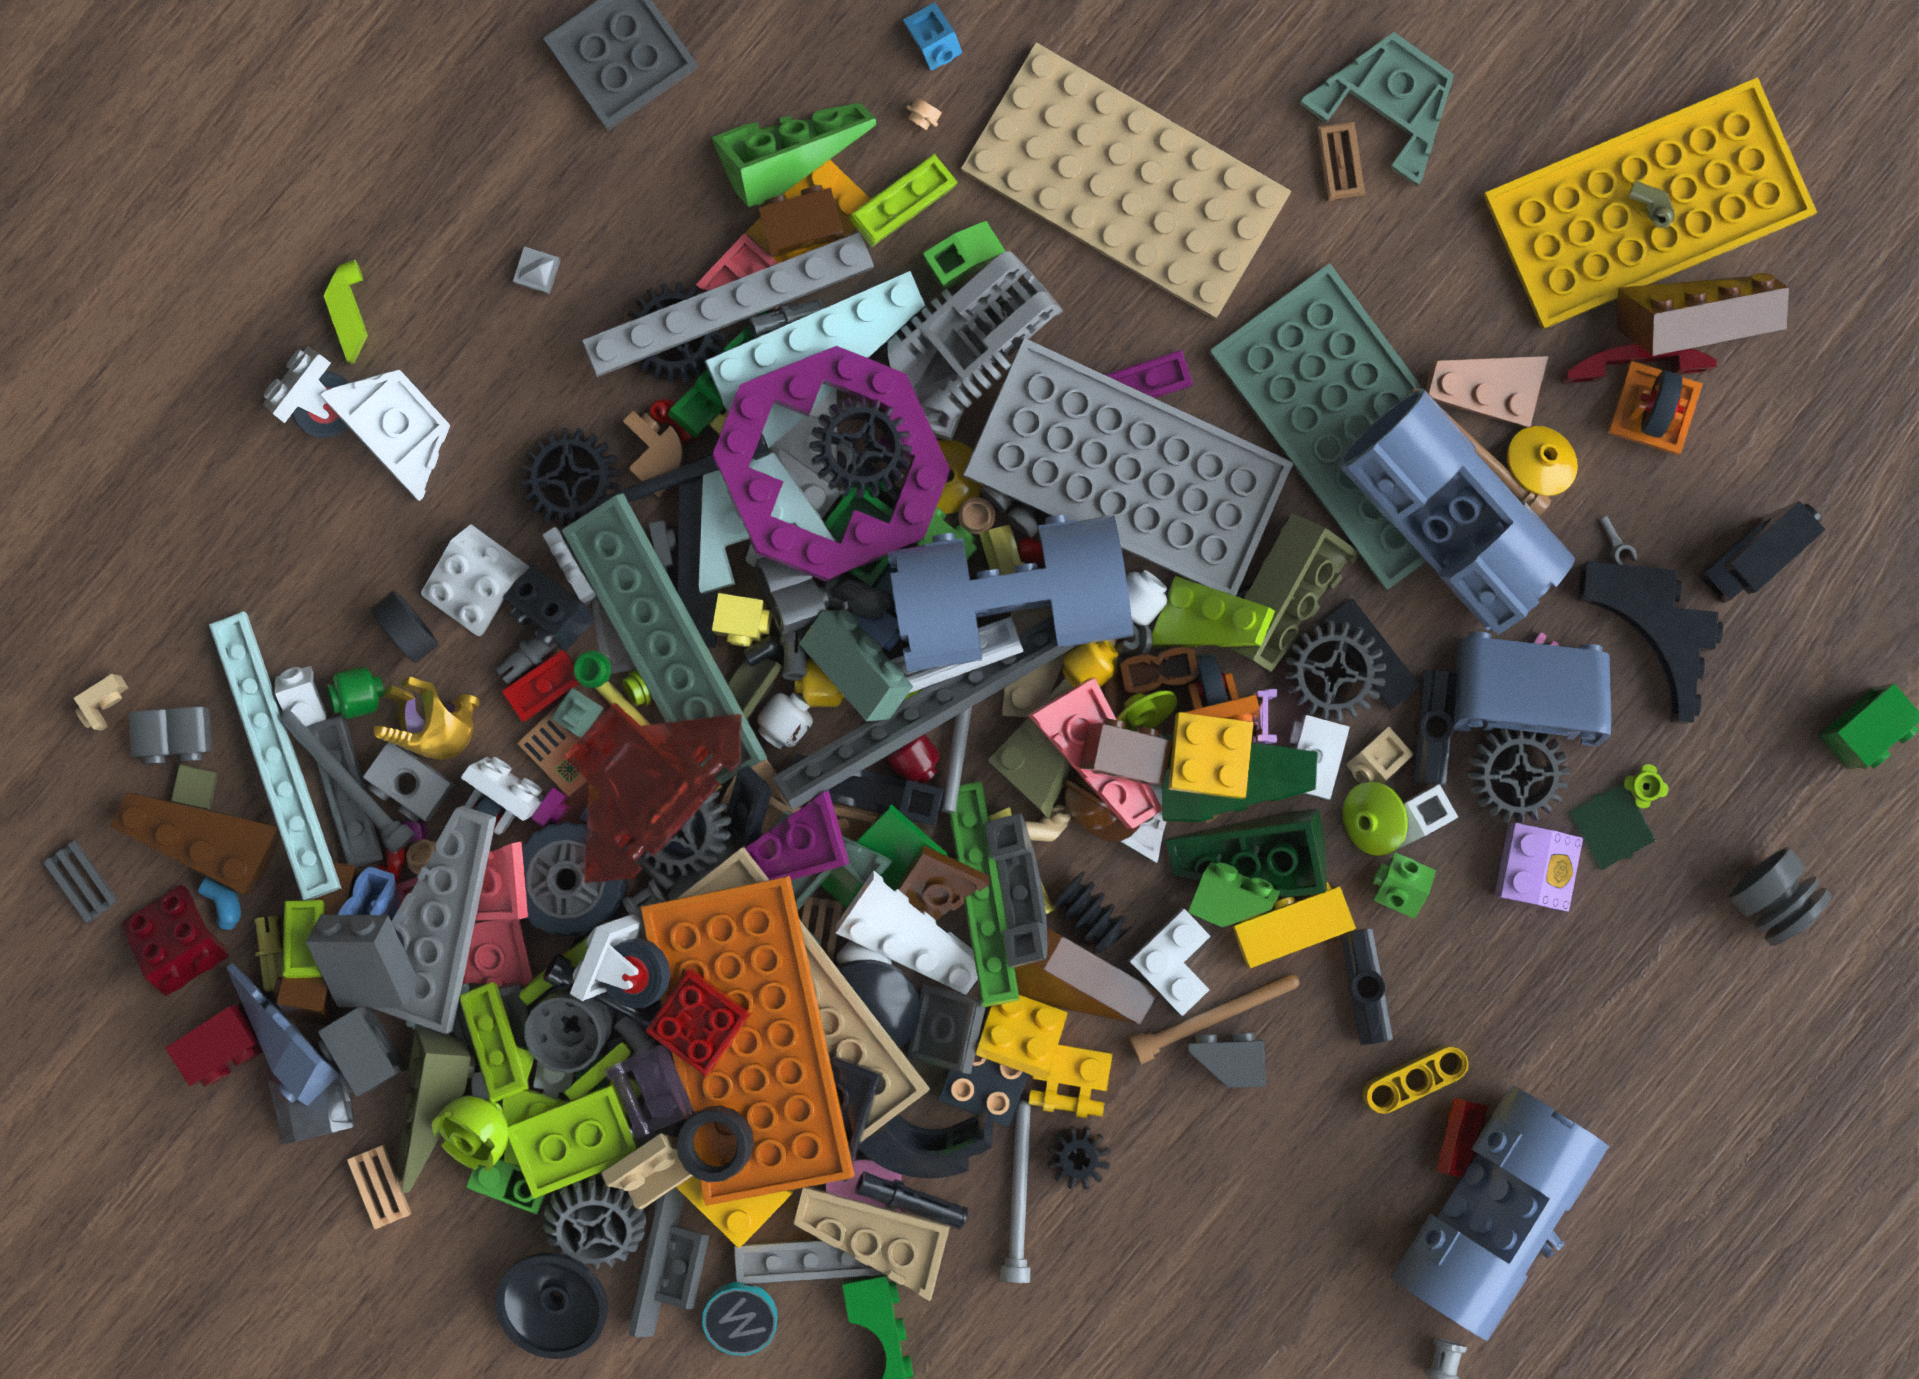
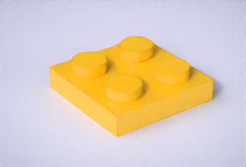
[1168,712,1253,799]
[975,995,1068,1080]

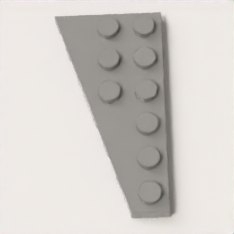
[370,806,496,1034]

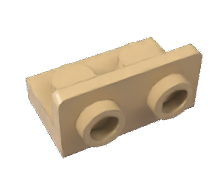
[601,1134,693,1209]

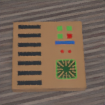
[517,698,624,797]

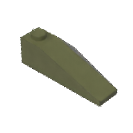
[397,1024,475,1193]

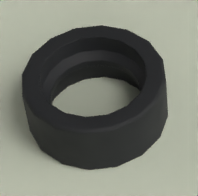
[371,591,439,663]
[676,1106,754,1183]

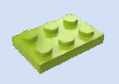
[507,1084,638,1199]

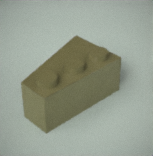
[988,679,1074,819]

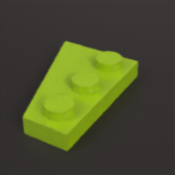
[1152,576,1275,649]

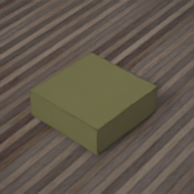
[171,765,219,809]

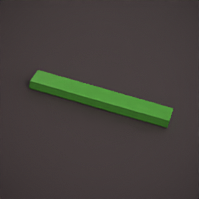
[949,781,1020,1007]

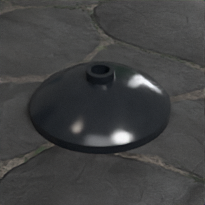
[837,960,921,1049]
[495,1253,608,1359]

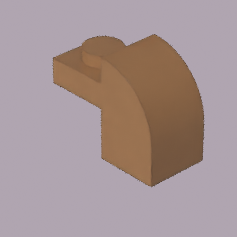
[623,411,685,498]

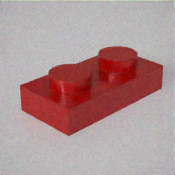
[502,650,581,723]
[1437,1098,1488,1177]

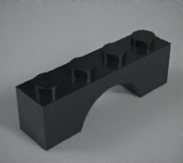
[794,754,944,826]

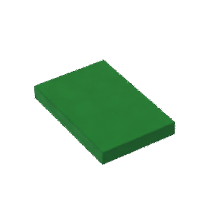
[820,804,947,908]

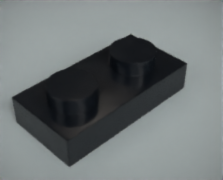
[724,766,772,848]

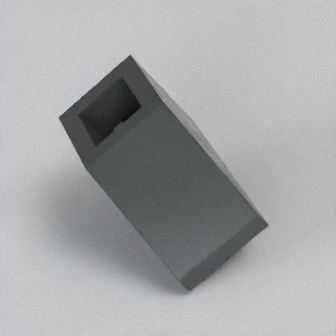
[1186,1032,1266,1088]

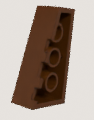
[110,793,282,894]

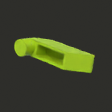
[324,260,368,365]

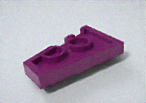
[745,790,850,880]

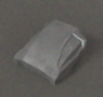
[267,1056,356,1145]

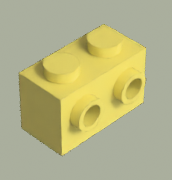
[712,593,772,647]

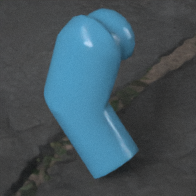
[198,877,241,930]

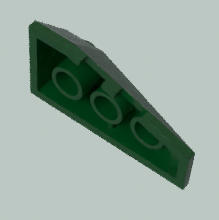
[1161,734,1318,822]
[1166,808,1327,897]

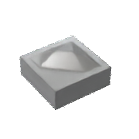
[513,247,561,295]

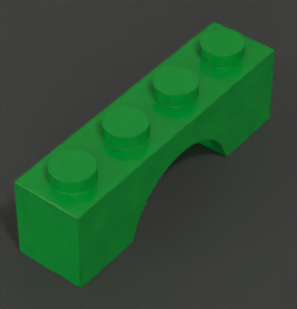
[842,1275,914,1379]

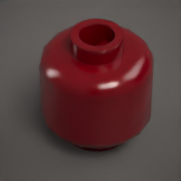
[885,734,940,784]

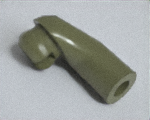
[1628,180,1675,228]

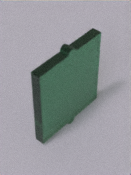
[1569,783,1656,870]

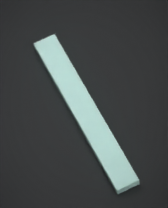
[209,611,342,901]

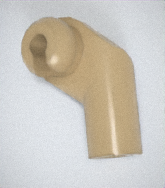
[1025,805,1071,842]

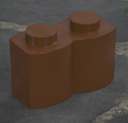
[1118,647,1199,695]

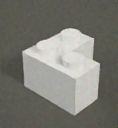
[1128,908,1211,1016]

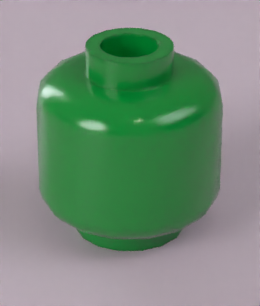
[326,666,384,719]

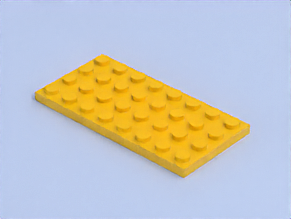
[1483,77,1817,330]

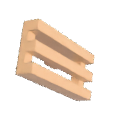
[347,1145,411,1230]

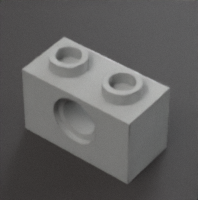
[363,742,456,822]

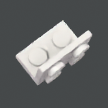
[421,524,529,636]

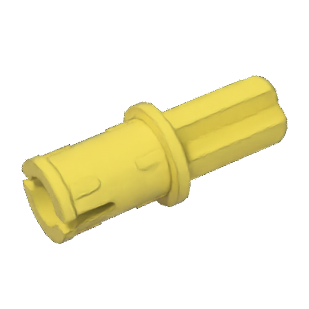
[254,916,283,992]

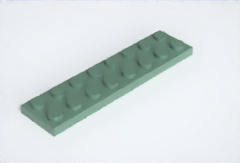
[562,493,767,793]

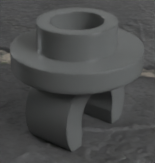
[1115,623,1153,658]

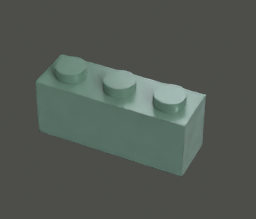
[799,609,913,721]

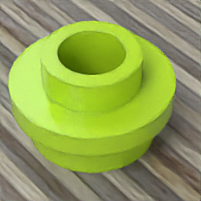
[623,670,652,706]

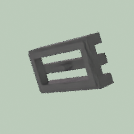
[43,840,119,923]

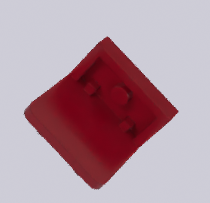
[122,885,229,996]

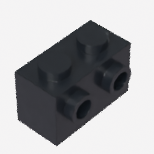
[503,564,596,652]

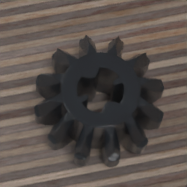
[1047,1125,1110,1189]

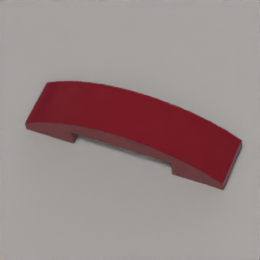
[1561,344,1718,384]

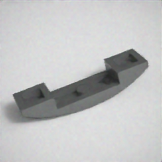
[985,813,1048,968]

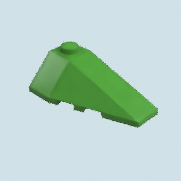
[712,103,876,207]

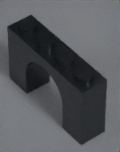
[1698,501,1826,603]

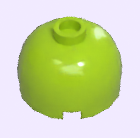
[432,1096,509,1171]

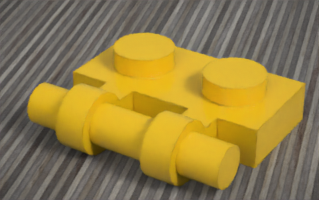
[1028,1044,1113,1118]

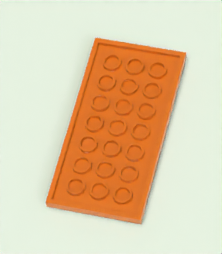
[640,876,855,1206]

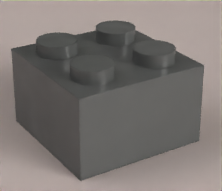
[318,1007,408,1097]

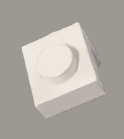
[275,666,327,726]

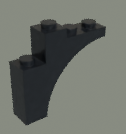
[1577,561,1723,724]

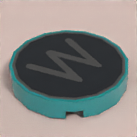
[702,1282,778,1356]

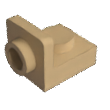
[74,674,128,731]
[1346,727,1414,784]

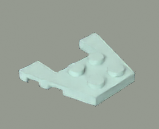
[699,453,838,594]

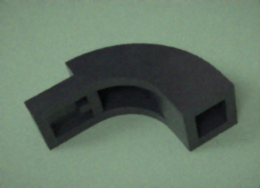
[859,1112,993,1178]

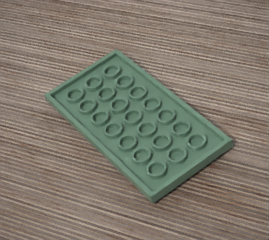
[1209,263,1426,591]

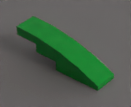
[668,309,778,440]

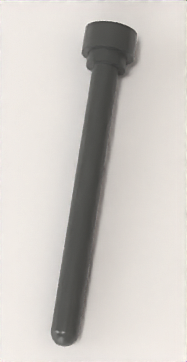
[280,711,416,855]

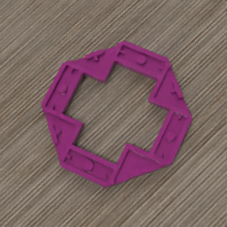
[711,346,950,581]

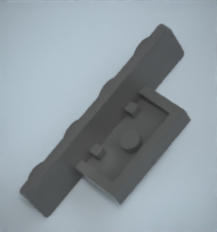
[629,1187,710,1337]

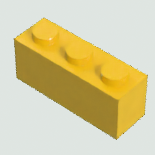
[1231,882,1356,968]

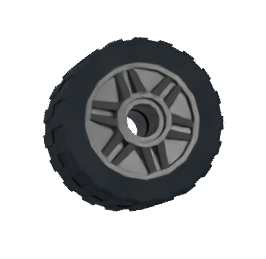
[522,823,629,936]

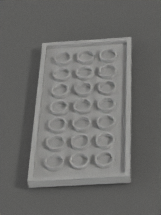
[962,338,1293,596]

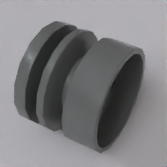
[1728,847,1832,946]
[525,985,617,1073]

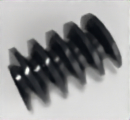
[1052,871,1133,954]

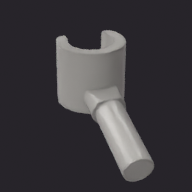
[1599,516,1637,565]

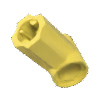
[979,524,1024,575]

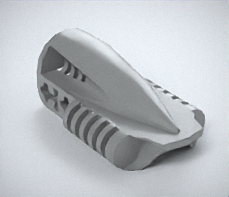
[887,251,1063,420]

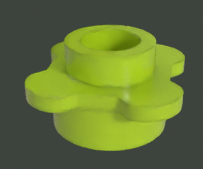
[1624,764,1668,809]

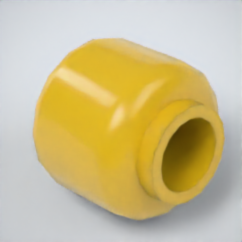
[1062,640,1118,687]
[795,658,846,707]

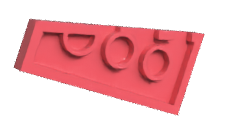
[1028,678,1162,829]
[397,842,528,920]

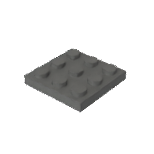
[543,0,699,131]

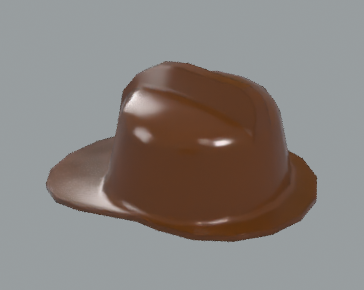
[1062,773,1141,842]

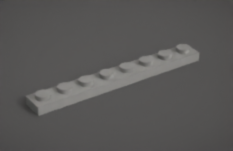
[582,232,874,377]

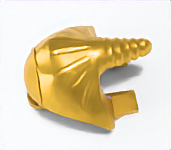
[374,676,480,760]

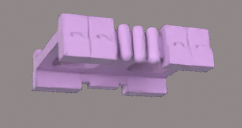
[1252,689,1277,745]

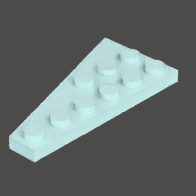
[705,271,925,459]

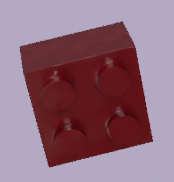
[165,1004,263,1087]

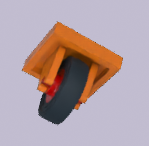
[1607,361,1703,456]
[1184,653,1260,726]

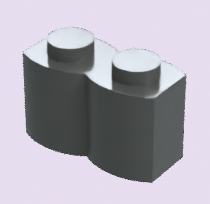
[754,557,829,635]
[129,707,212,764]

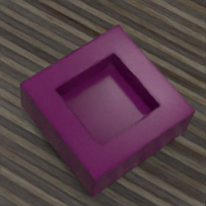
[531,787,569,827]

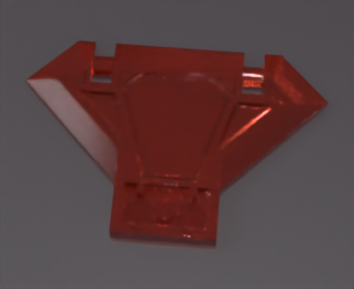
[564,703,742,883]

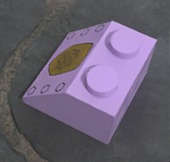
[1494,823,1583,912]

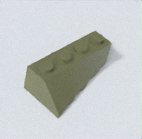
[1226,513,1359,672]

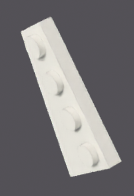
[836,871,977,994]

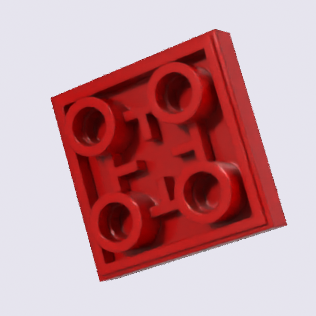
[645,968,752,1077]

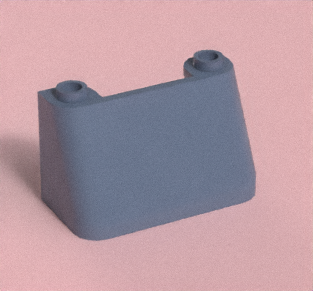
[1452,631,1611,747]

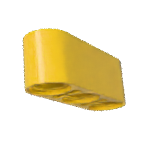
[1362,1045,1469,1114]

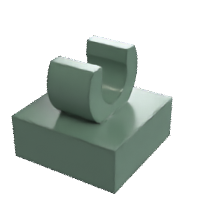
[551,688,605,740]

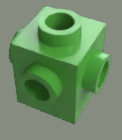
[1372,852,1436,919]

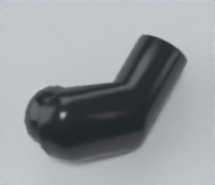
[742,635,795,667]

